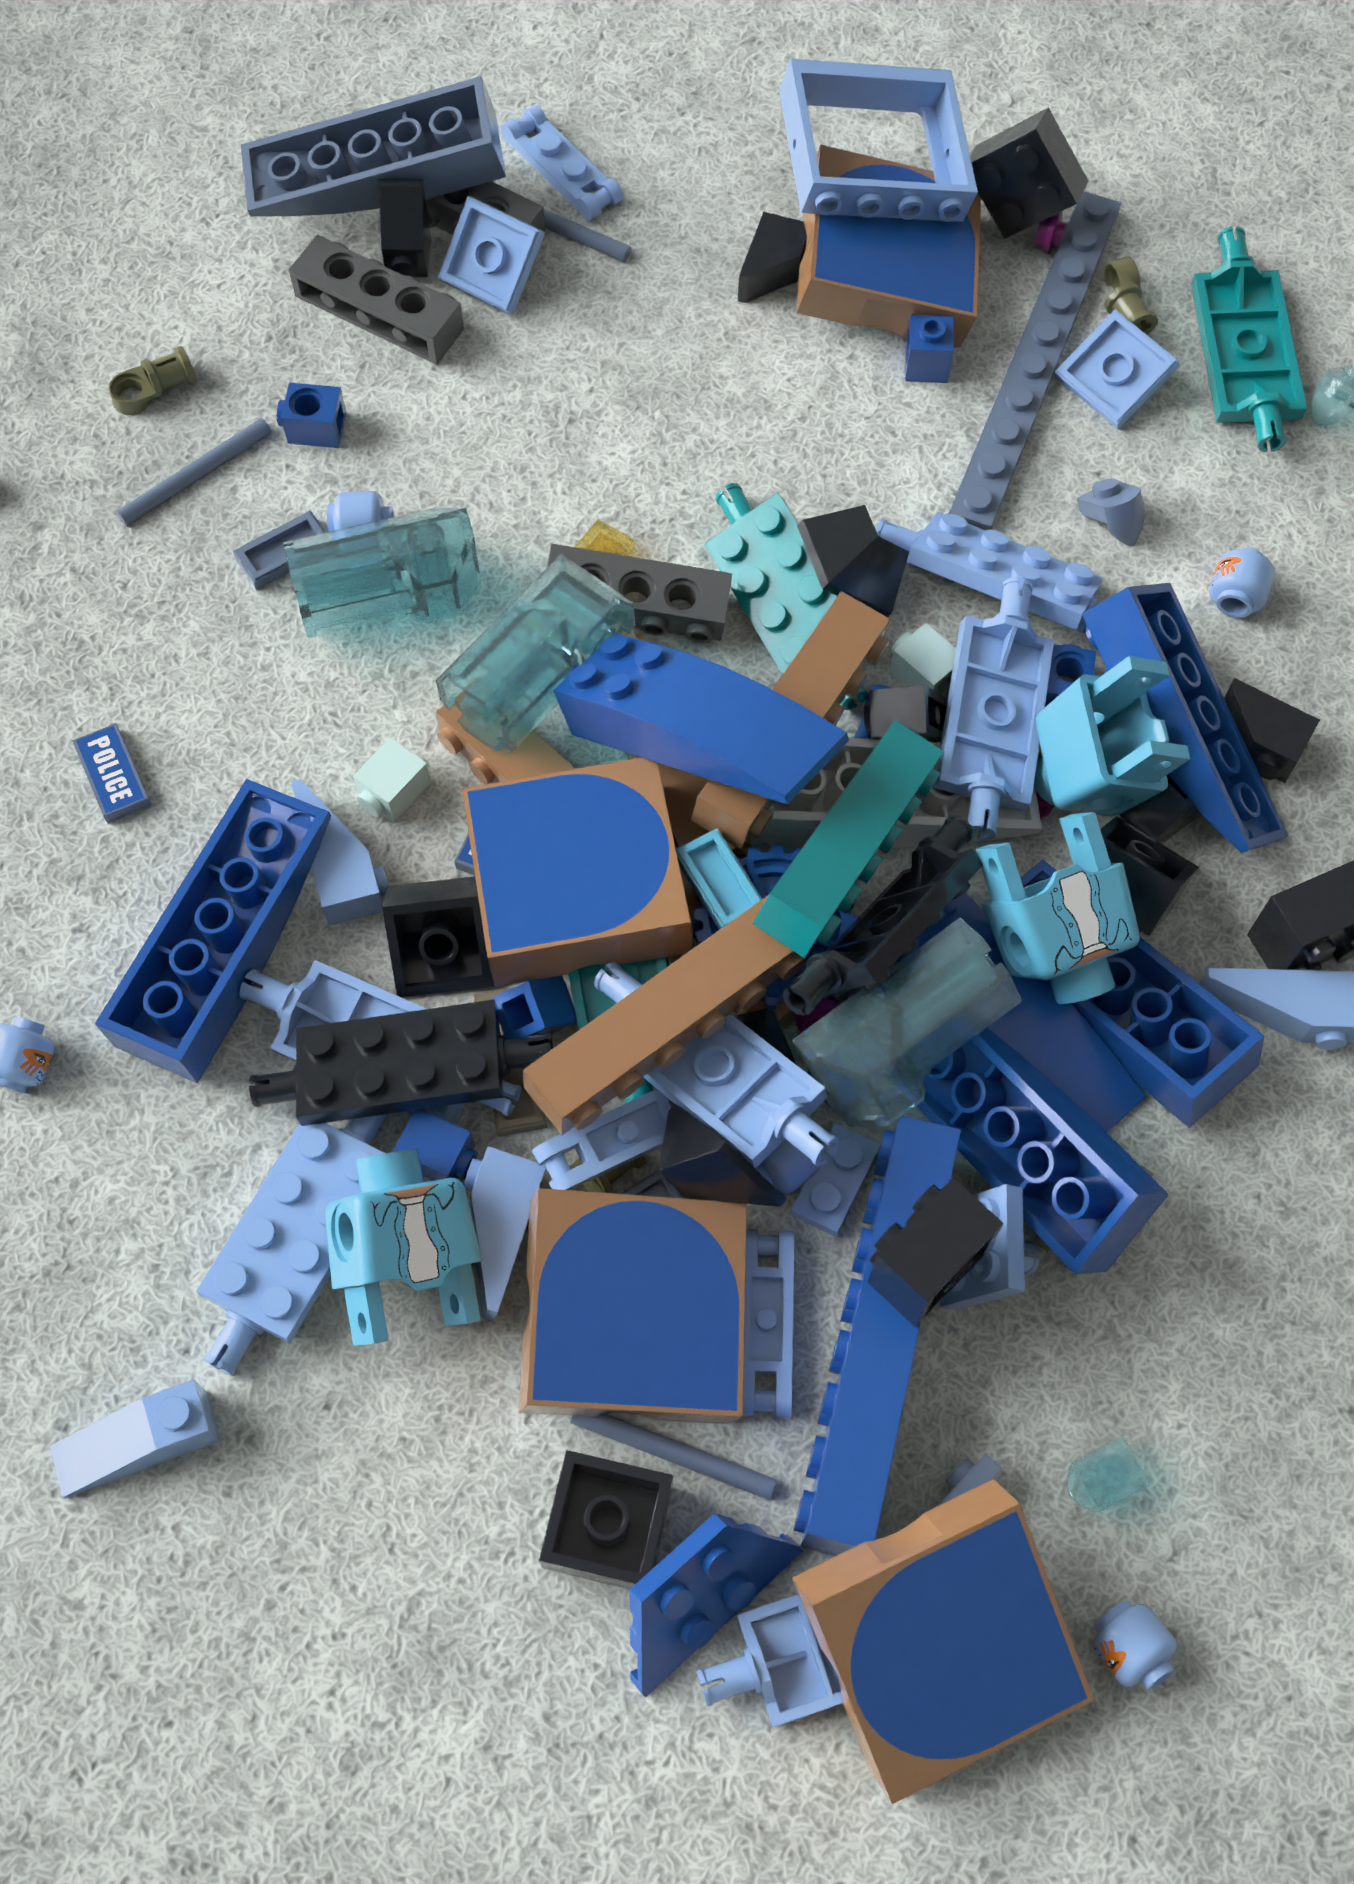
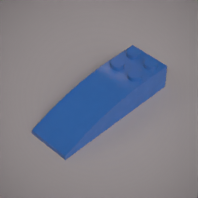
[1082,583,1288,853]
[553,633,849,804]
[95,779,331,1084]
[1020,859,1265,1128]
[896,893,1146,1133]
[883,988,1169,1275]

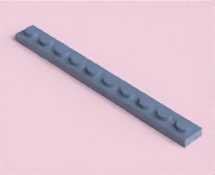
[949,191,1122,530]

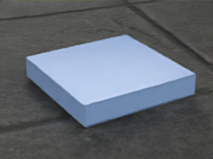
[438,196,545,314]
[1054,309,1179,429]

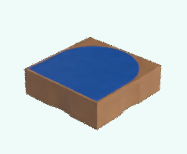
[796,145,981,348]
[462,757,693,987]
[519,1188,747,1424]
[792,1479,1094,1804]

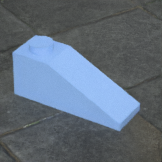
[291,779,388,926]
[1199,968,1354,1050]
[463,1146,546,1321]
[50,1379,221,1498]

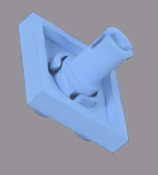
[940,1184,1040,1310]

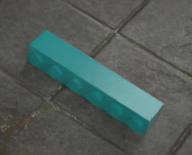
[752,720,944,958]

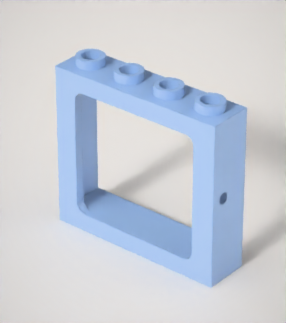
[779,59,978,222]

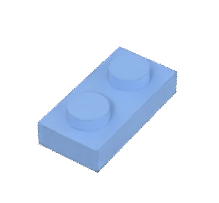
[790,1123,880,1237]

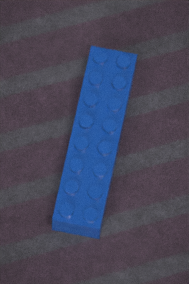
[793,1115,961,1556]

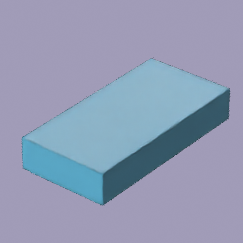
[676,828,762,930]

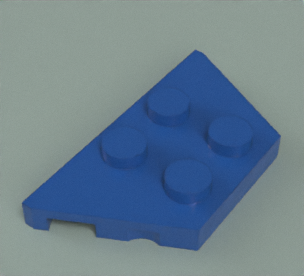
[630,1513,803,1698]

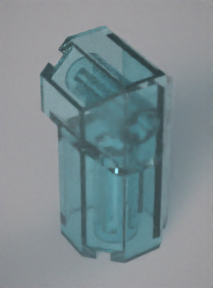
[283,508,482,638]
[436,554,635,752]
[792,918,1022,1127]

